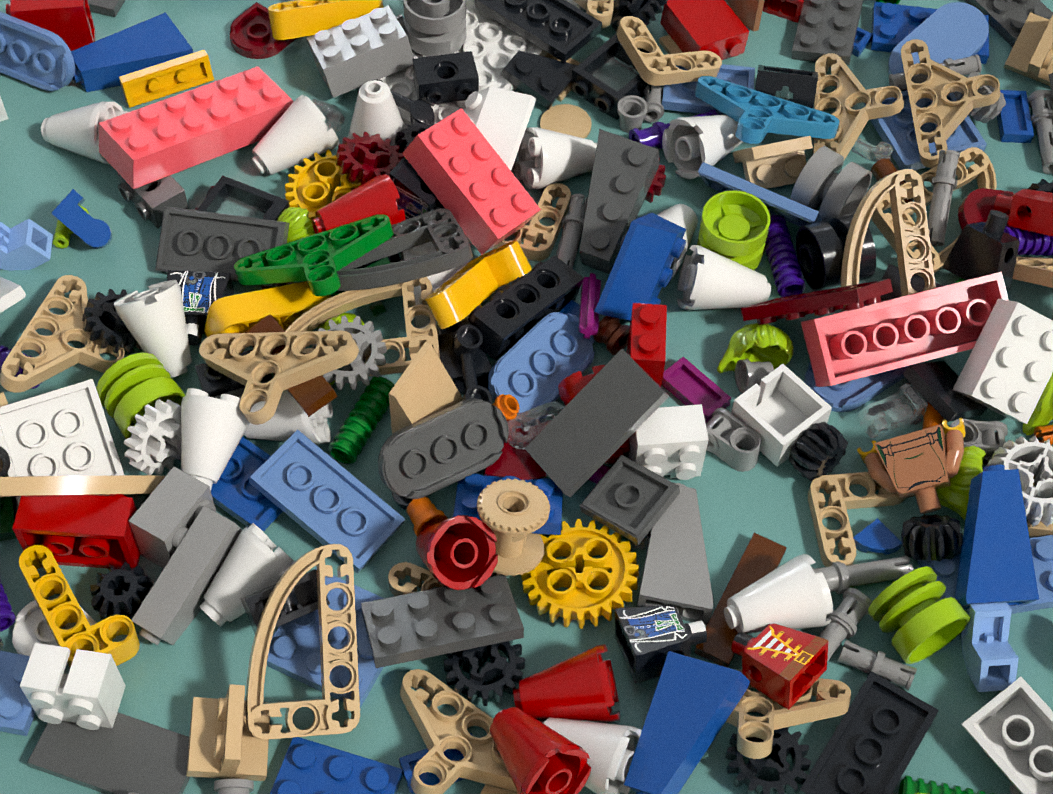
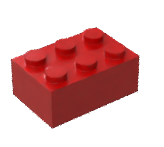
[12,494,141,569]

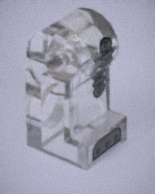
[856,382,928,441]

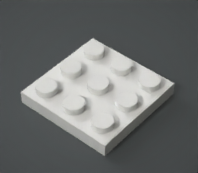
[0,379,125,505]

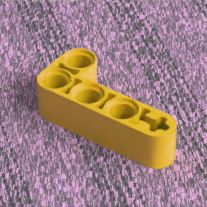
[268,0,383,40]
[425,240,532,329]
[204,281,332,356]
[19,545,140,668]

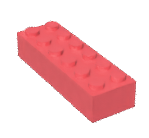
[98,66,293,189]
[801,272,1008,387]

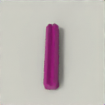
[579,273,601,339]

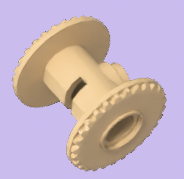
[477,478,550,576]

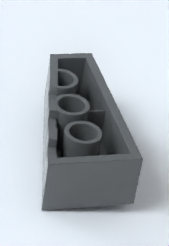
[579,129,660,274]

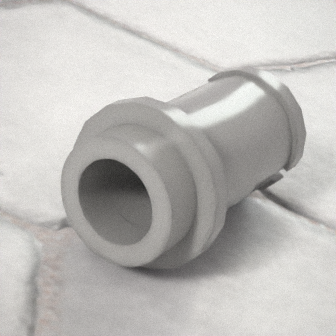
[644,85,664,122]

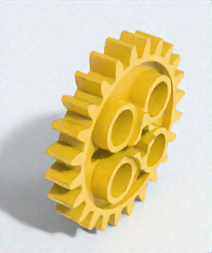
[285,150,361,221]
[521,519,639,629]

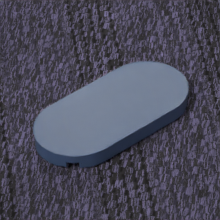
[888,2,989,91]
[0,12,75,91]
[488,312,595,419]
[804,362,918,412]

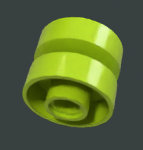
[697,191,770,270]

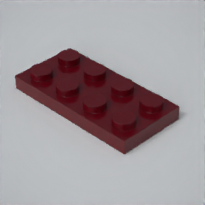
[741,279,893,325]

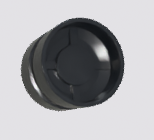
[796,213,876,291]

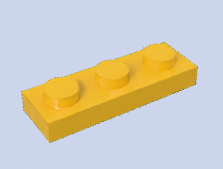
[119,49,214,108]

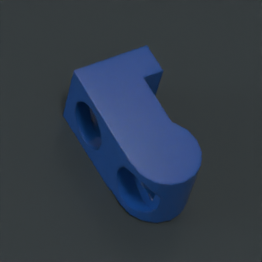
[52,189,112,249]

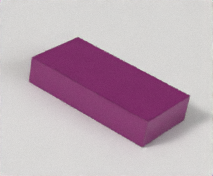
[662,357,731,423]

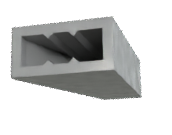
[637,483,714,625]
[132,506,242,645]

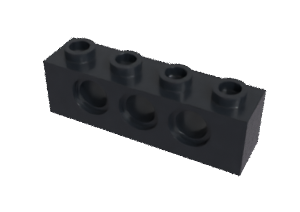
[468,255,584,360]

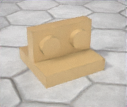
[1004,12,1053,86]
[733,136,813,189]
[186,684,270,781]

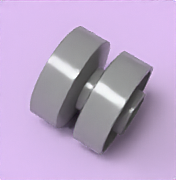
[403,0,466,57]
[790,146,872,223]

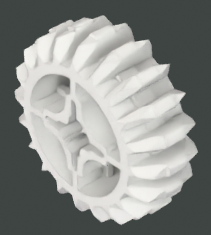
[987,435,1053,527]

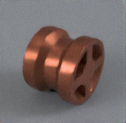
[593,316,630,355]

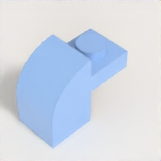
[0,219,53,271]
[961,602,1019,692]

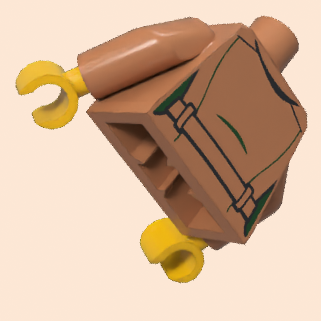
[857,418,966,514]

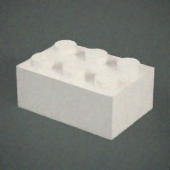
[953,299,1053,424]

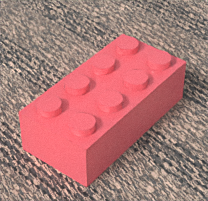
[402,108,541,255]

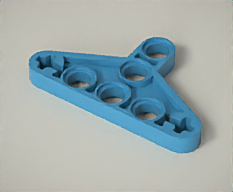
[695,76,840,144]

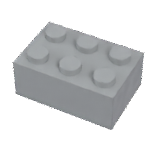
[307,5,414,98]

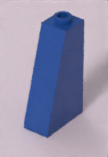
[71,12,193,92]
[955,465,1039,609]
[624,651,750,794]

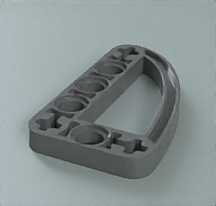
[306,209,473,291]

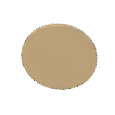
[540,104,592,139]

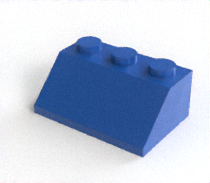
[594,213,686,321]

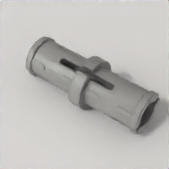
[837,640,917,691]

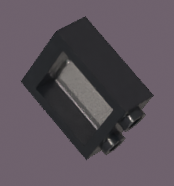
[571,34,651,120]
[194,175,290,221]

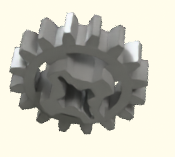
[312,315,387,390]

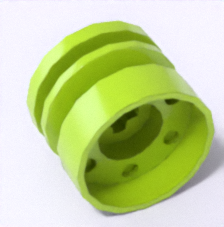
[96,352,186,439]
[868,566,970,664]

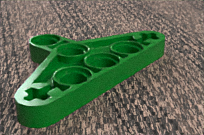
[234,214,393,296]

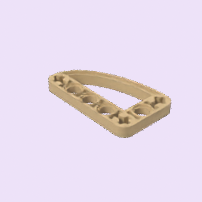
[871,147,997,277]
[841,169,936,312]
[274,277,440,381]
[0,475,165,497]
[245,544,360,740]

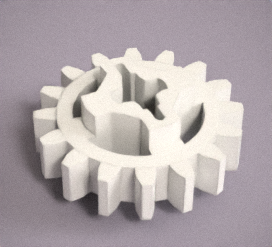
[124,399,181,475]

